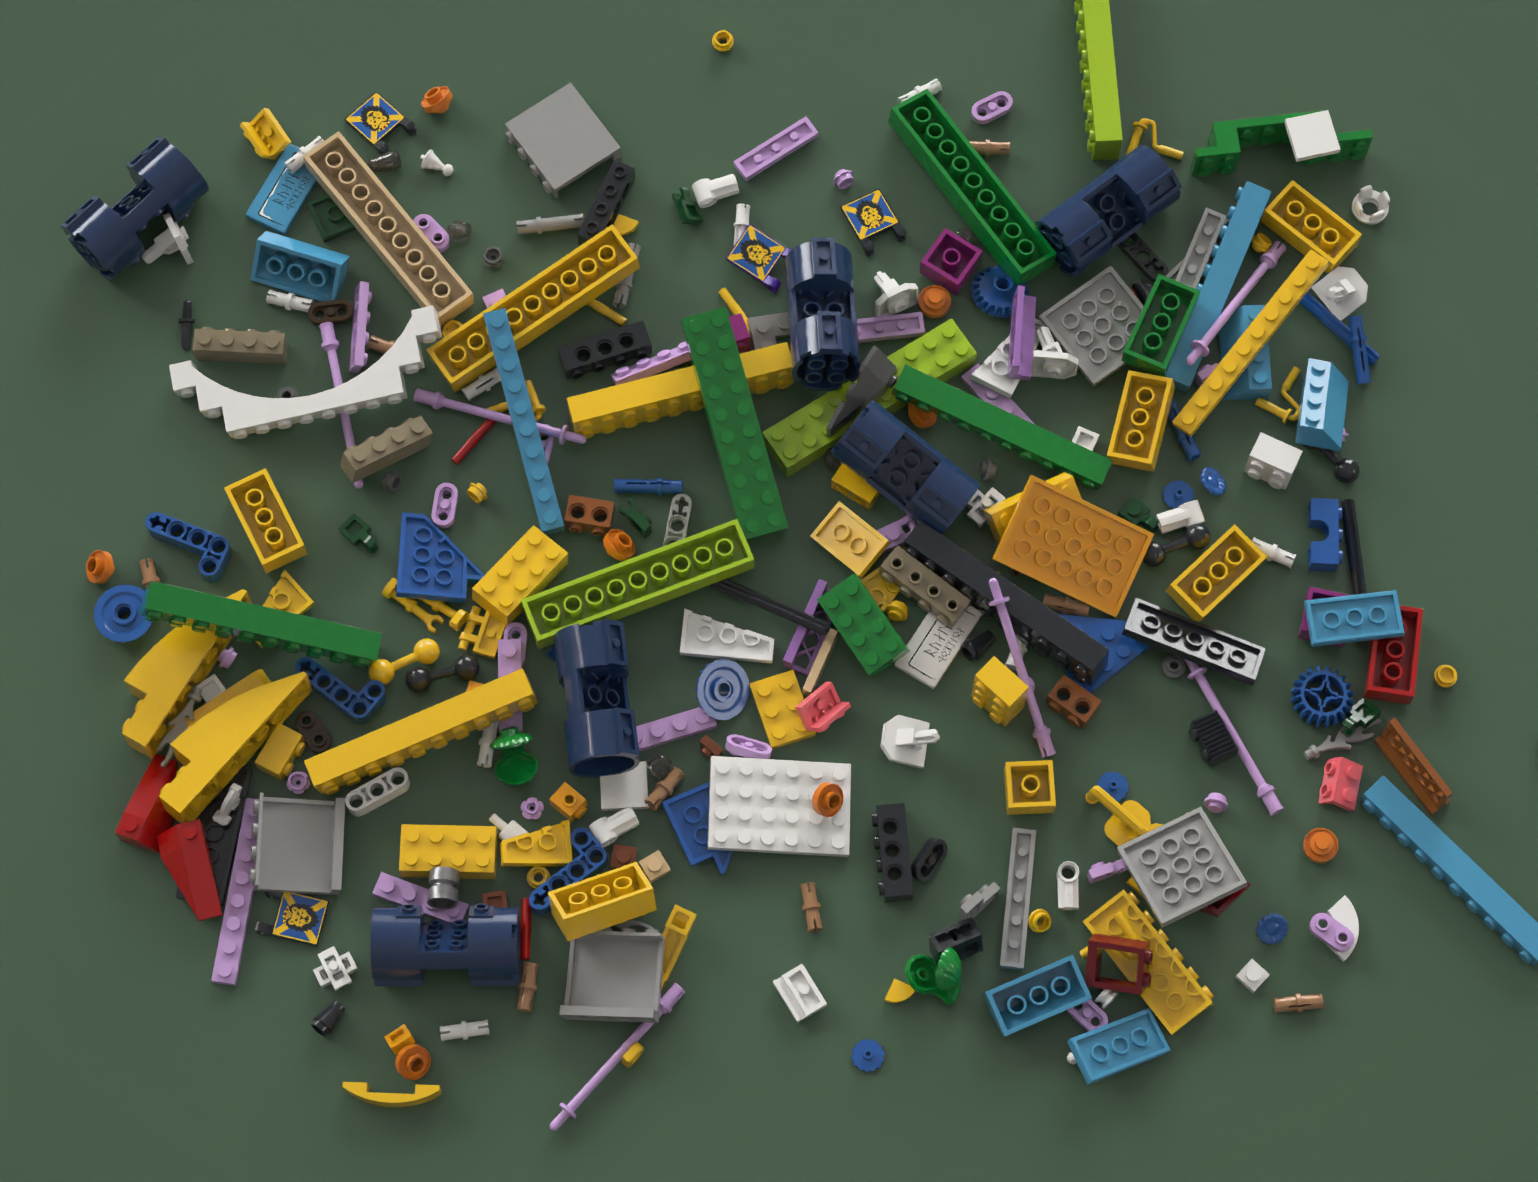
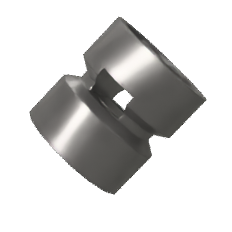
[427,867,460,909]

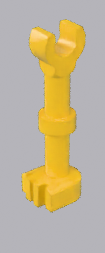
[381,578,444,634]
[409,598,468,631]

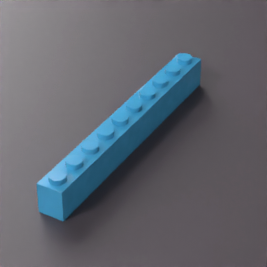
[1164,181,1272,393]
[483,308,564,535]
[1360,775,1538,966]

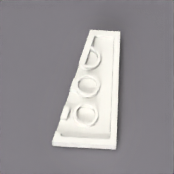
[970,318,1045,398]
[680,609,774,664]

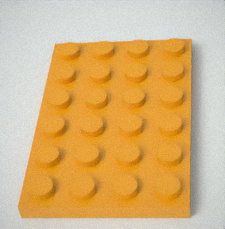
[992,475,1154,618]

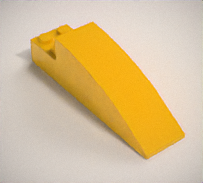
[122,589,252,759]
[159,671,313,823]

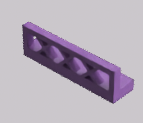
[1007,285,1036,381]
[783,579,833,677]

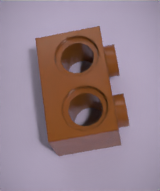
[564,495,615,536]
[1046,674,1102,729]

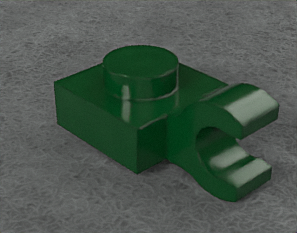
[672,187,703,225]
[1118,496,1159,533]
[618,497,652,538]
[338,513,379,553]
[1341,698,1381,737]

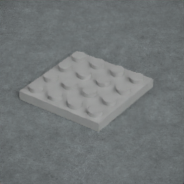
[1039,266,1144,387]
[1117,807,1247,928]

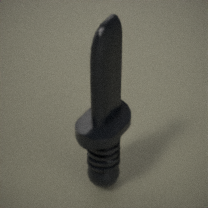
[178,300,195,350]

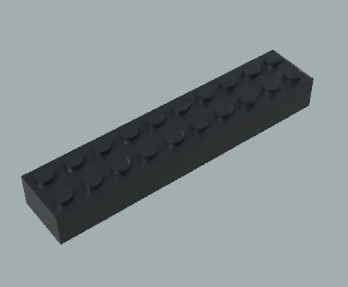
[904,520,1109,686]

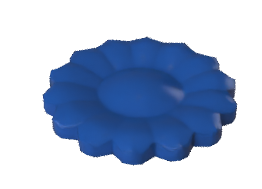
[1200,467,1226,496]
[1162,480,1194,509]
[1097,771,1129,802]
[1256,913,1289,945]
[851,1039,885,1072]

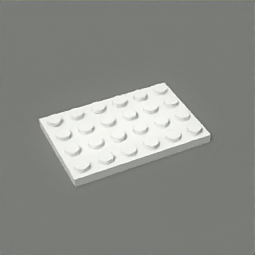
[707,756,851,857]

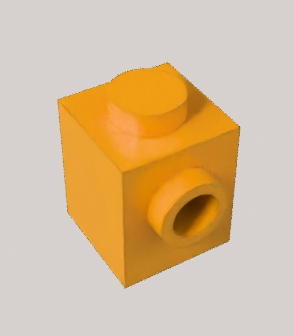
[549,782,587,823]

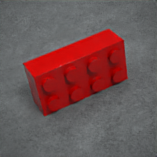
[1363,605,1423,705]

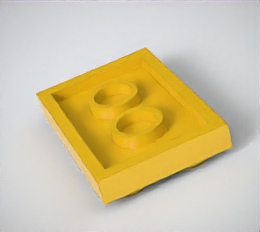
[810,501,891,578]
[749,670,816,749]

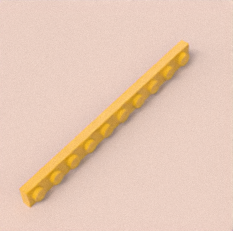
[1172,250,1329,437]

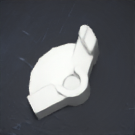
[212,783,242,826]

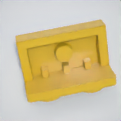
[240,108,291,160]

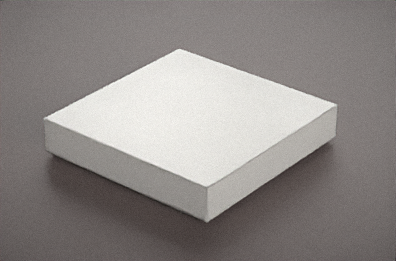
[1284,110,1340,162]
[600,761,649,811]

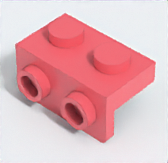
[795,682,851,733]
[1319,757,1363,811]

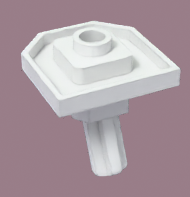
[142,213,194,265]
[1311,266,1368,321]
[874,271,918,317]
[1031,326,1078,379]
[880,715,940,769]

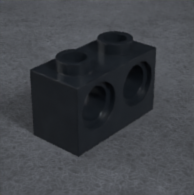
[928,917,983,965]

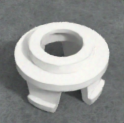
[1352,185,1390,225]

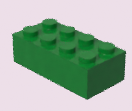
[1121,274,1201,377]
[817,573,910,678]

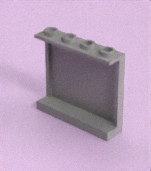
[504,82,621,199]
[249,793,345,896]
[559,928,666,1023]

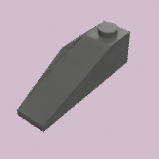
[826,346,898,437]

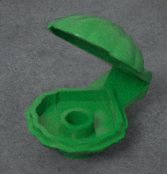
[489,727,538,786]
[904,947,962,1005]

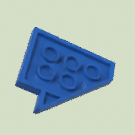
[396,512,484,603]
[1054,614,1151,694]
[661,782,733,876]

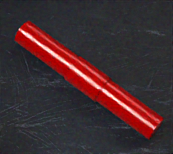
[451,419,496,465]
[521,898,531,960]

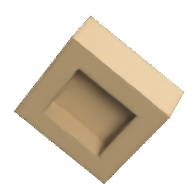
[639,850,671,883]

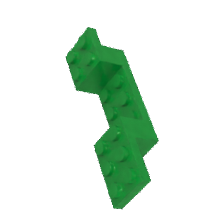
[1190,110,1373,177]

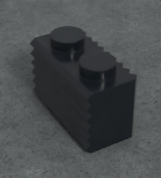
[1188,710,1238,767]

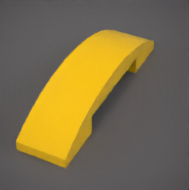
[661,904,697,991]
[342,1082,442,1107]

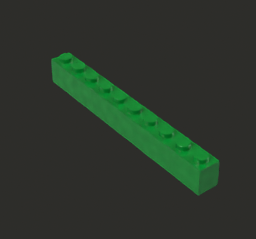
[891,364,1112,490]

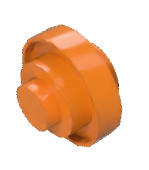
[421,86,453,114]
[918,285,951,319]
[908,402,937,429]
[603,529,635,561]
[86,550,115,584]
[812,782,844,817]
[1303,828,1338,863]
[395,1044,431,1080]

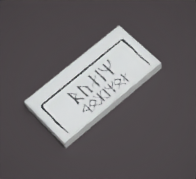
[895,606,982,690]

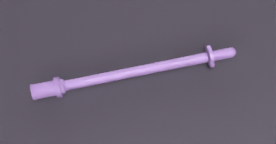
[1186,241,1286,365]
[319,322,363,489]
[414,388,586,445]
[989,578,1056,758]
[1184,659,1284,816]
[549,983,686,1131]

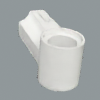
[692,174,739,208]
[1156,500,1205,534]
[589,806,640,847]
[1056,861,1079,910]

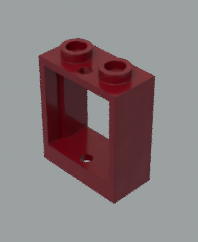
[1085,933,1153,995]

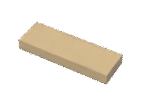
[802,628,838,698]

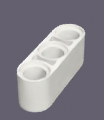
[345,767,410,817]

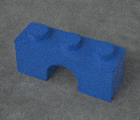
[1308,498,1343,572]

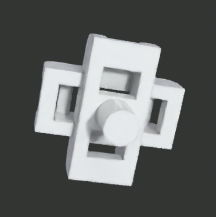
[966,487,1006,528]
[313,946,358,991]

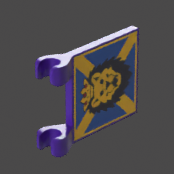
[725,224,792,293]

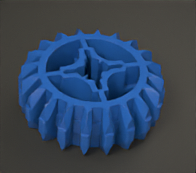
[1291,666,1354,728]

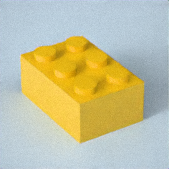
[971,656,1029,727]

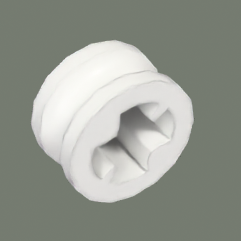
[1095,989,1118,1009]

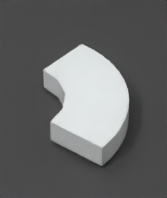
[1327,895,1359,962]

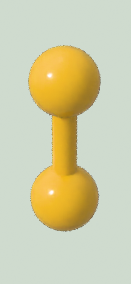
[368,638,440,685]

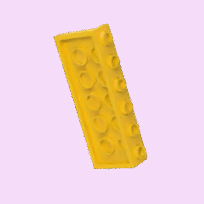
[1082,889,1214,1035]

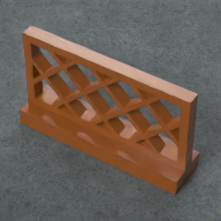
[1373,718,1452,816]

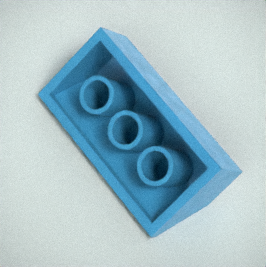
[250,231,350,302]
[1218,305,1272,400]
[1295,358,1349,451]
[982,954,1092,1037]

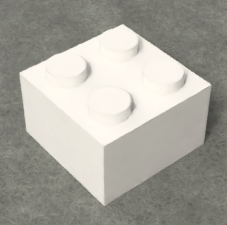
[1244,432,1303,490]

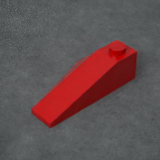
[115,754,178,854]
[157,819,223,921]

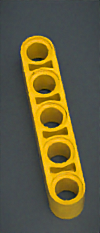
[167,669,271,733]

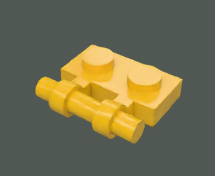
[458,606,506,660]

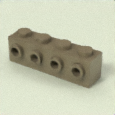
[192,327,288,364]
[340,415,433,483]
[879,545,971,627]

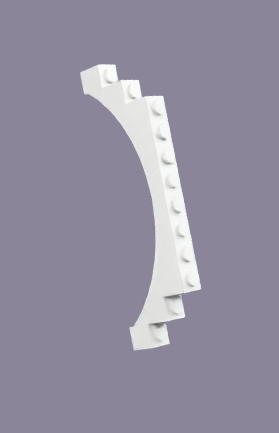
[169,305,442,439]

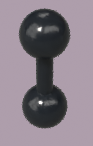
[1302,444,1360,484]
[1142,524,1211,567]
[405,655,480,693]

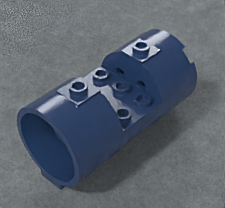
[60,137,209,280]
[1035,145,1182,277]
[785,237,861,391]
[830,399,981,534]
[554,619,640,778]
[371,903,520,986]

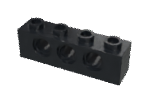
[577,160,635,246]
[557,321,652,379]
[872,803,914,903]

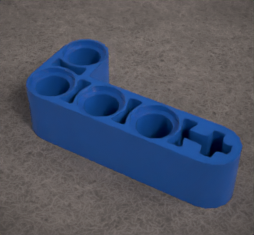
[145,512,232,583]
[295,657,387,724]
[529,827,607,915]

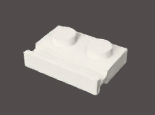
[773,964,827,1023]

